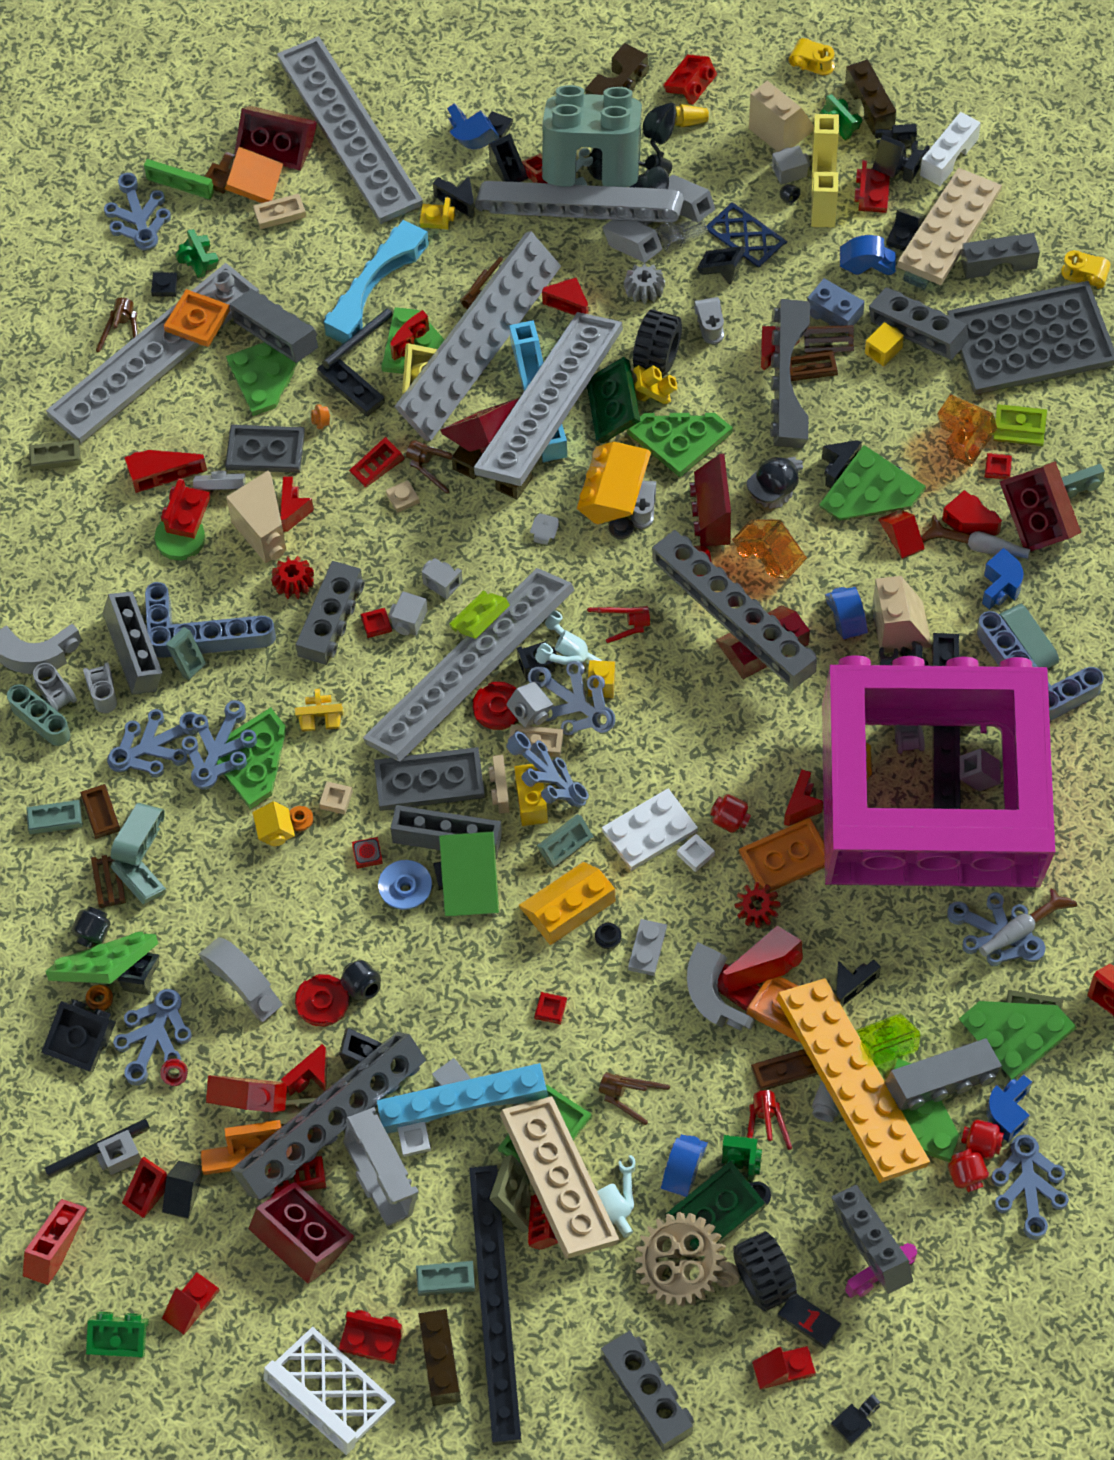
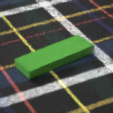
[144,159,214,199]

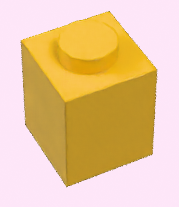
[865,322,904,367]
[588,660,615,698]
[252,801,295,846]

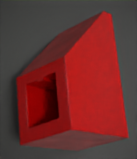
[942,490,1002,536]

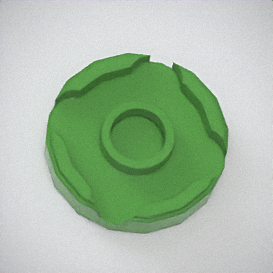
[154,521,206,561]

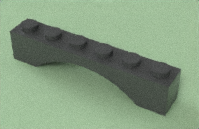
[770,299,810,448]

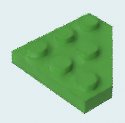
[381,307,444,374]
[226,342,298,416]
[627,413,733,477]
[819,445,926,521]
[206,707,286,809]
[45,932,159,984]
[959,1001,1077,1080]
[894,1059,959,1162]

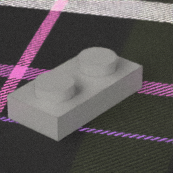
[628,919,667,976]

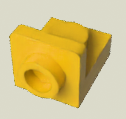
[420,198,455,230]

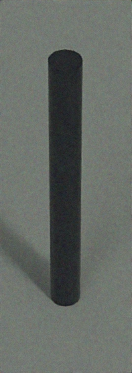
[322,308,393,369]
[44,1118,150,1178]

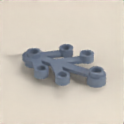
[104,173,171,250]
[528,661,615,735]
[182,700,257,789]
[107,709,201,777]
[506,731,589,808]
[947,892,1045,966]
[113,989,192,1086]
[991,1135,1069,1240]

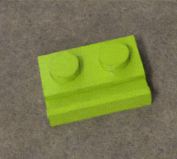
[993,404,1047,446]
[449,590,510,639]

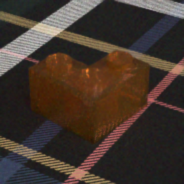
[937,394,997,467]
[732,519,807,579]

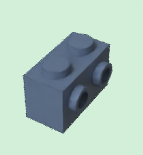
[807,279,865,334]

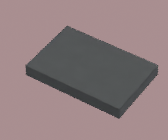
[225,425,305,473]

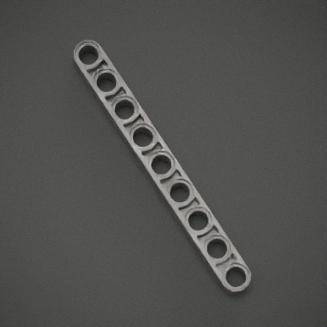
[475,181,684,222]

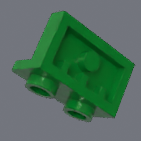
[722,1135,762,1183]
[86,1312,149,1358]

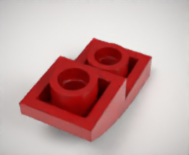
[390,310,430,361]

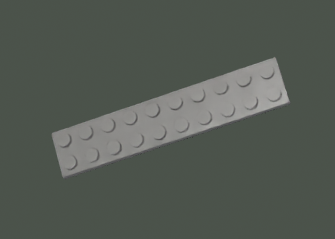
[277,36,423,224]
[394,231,561,441]
[46,263,260,444]
[474,312,623,486]
[363,568,574,762]

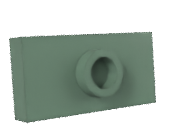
[166,627,206,680]
[26,800,82,835]
[537,814,594,868]
[111,860,166,905]
[416,1261,475,1296]

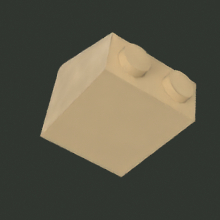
[749,81,814,152]
[226,471,286,563]
[872,576,932,653]

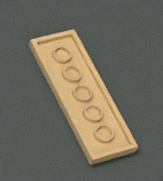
[897,168,1002,285]
[500,1096,619,1259]

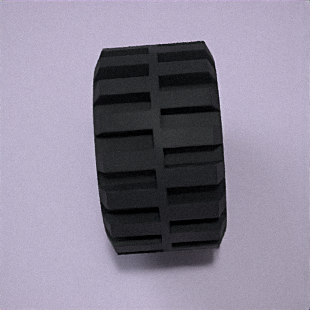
[632,309,682,377]
[733,1231,797,1312]

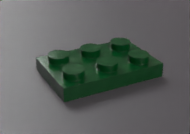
[587,357,641,444]
[665,1161,767,1260]

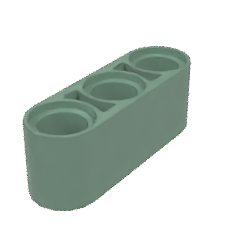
[999,604,1059,669]
[7,684,71,746]
[111,803,165,866]

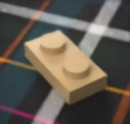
[253,193,306,230]
[508,724,564,757]
[488,755,509,814]

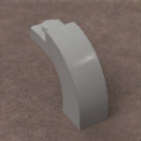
[0,624,82,674]
[198,937,283,1022]
[687,942,756,1031]

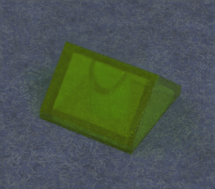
[855,1013,921,1066]

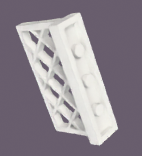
[264,1327,396,1455]

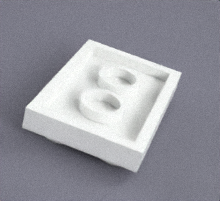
[602,788,698,871]

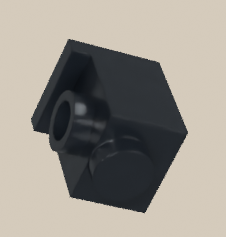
[517,641,557,681]

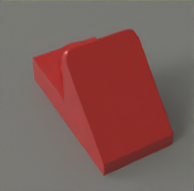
[281,476,314,532]
[784,769,823,826]
[281,1044,328,1096]
[162,1272,220,1335]
[752,1346,816,1390]

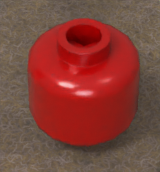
[709,794,751,833]
[961,1120,1004,1159]
[948,1149,989,1193]

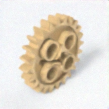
[635,1212,727,1307]

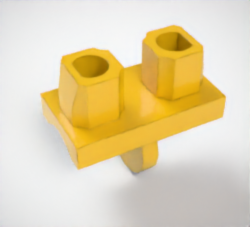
[633,365,678,404]
[295,688,344,732]

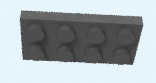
[374,747,485,811]

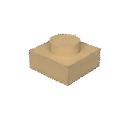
[386,480,420,513]
[319,782,353,815]

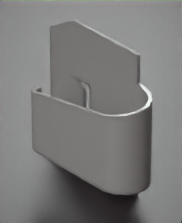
[530,513,559,545]

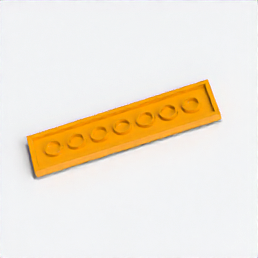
[776,978,930,1183]

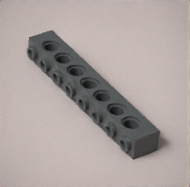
[652,530,817,690]
[231,1032,427,1200]

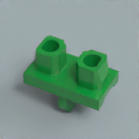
[819,94,863,141]
[175,229,219,278]

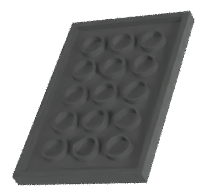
[947,281,1114,395]

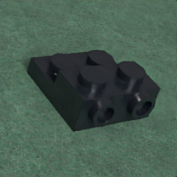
[41,999,116,1072]

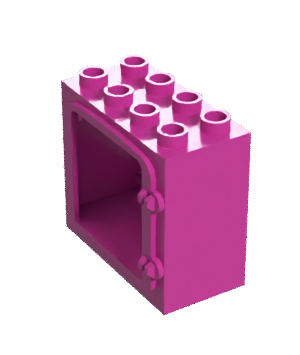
[822,655,1055,887]

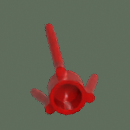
[587,606,650,643]
[747,1090,792,1150]

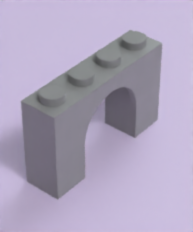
[602,175,716,263]

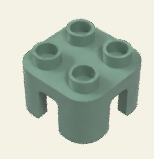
[542,85,642,187]

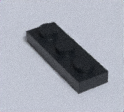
[316,359,385,417]

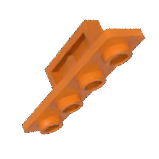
[201,1120,312,1175]

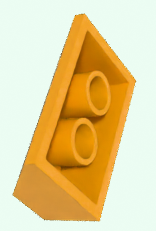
[576,441,651,524]
[519,861,615,946]

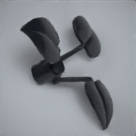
[587,103,676,189]

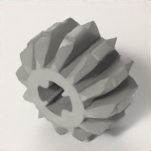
[624,263,665,305]

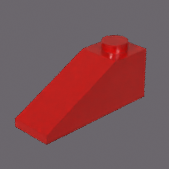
[124,450,207,493]
[723,926,803,993]
[206,1075,287,1112]
[22,1199,87,1285]

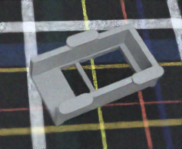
[343,1107,418,1226]

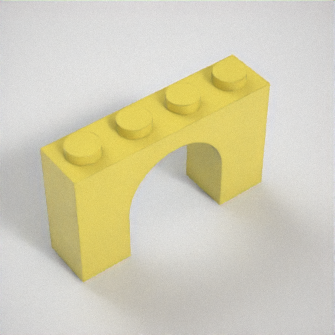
[811,114,839,228]

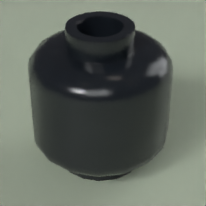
[71,906,111,948]
[341,960,381,1001]

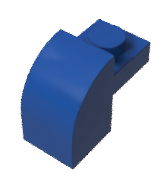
[447,103,499,149]
[840,235,896,275]
[982,548,1023,610]
[825,587,868,639]
[987,1075,1032,1142]
[660,1134,708,1197]

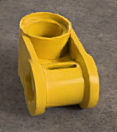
[788,38,835,75]
[1061,250,1111,289]

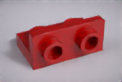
[663,54,717,105]
[854,160,890,213]
[161,479,210,539]
[339,1310,404,1364]

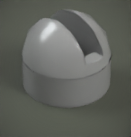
[213,270,234,292]

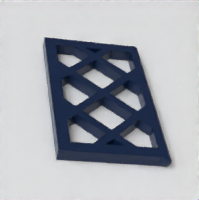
[704,202,788,268]

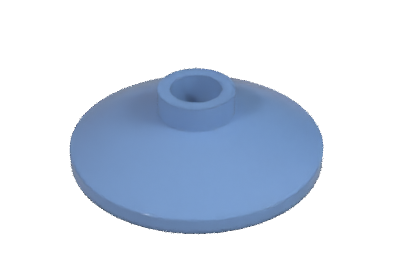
[378,860,432,910]

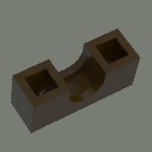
[585,42,649,95]
[845,59,896,135]
[451,445,532,500]
[418,1309,461,1406]

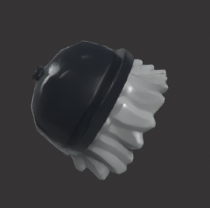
[747,457,803,509]

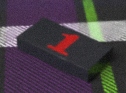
[777,1294,842,1349]

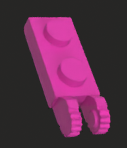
[845,1243,918,1298]

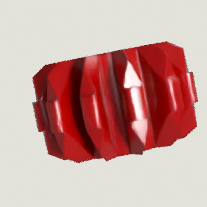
[271,556,314,600]
[734,882,781,929]

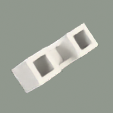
[920,112,981,186]

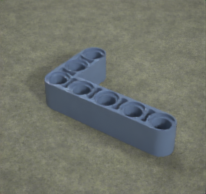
[145,582,276,658]
[977,611,1104,721]

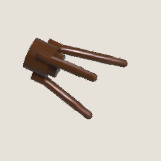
[460,257,503,310]
[96,297,138,353]
[406,440,453,494]
[599,1072,670,1125]

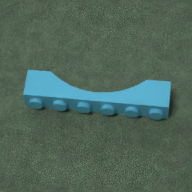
[323,220,429,344]
[509,320,567,462]
[377,1063,548,1134]

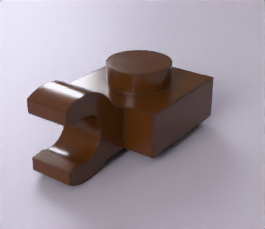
[204,152,235,194]

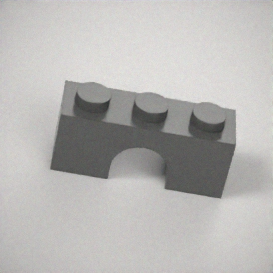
[960,233,1040,279]

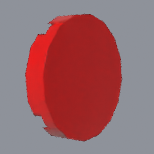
[472,682,519,730]
[295,974,349,1027]

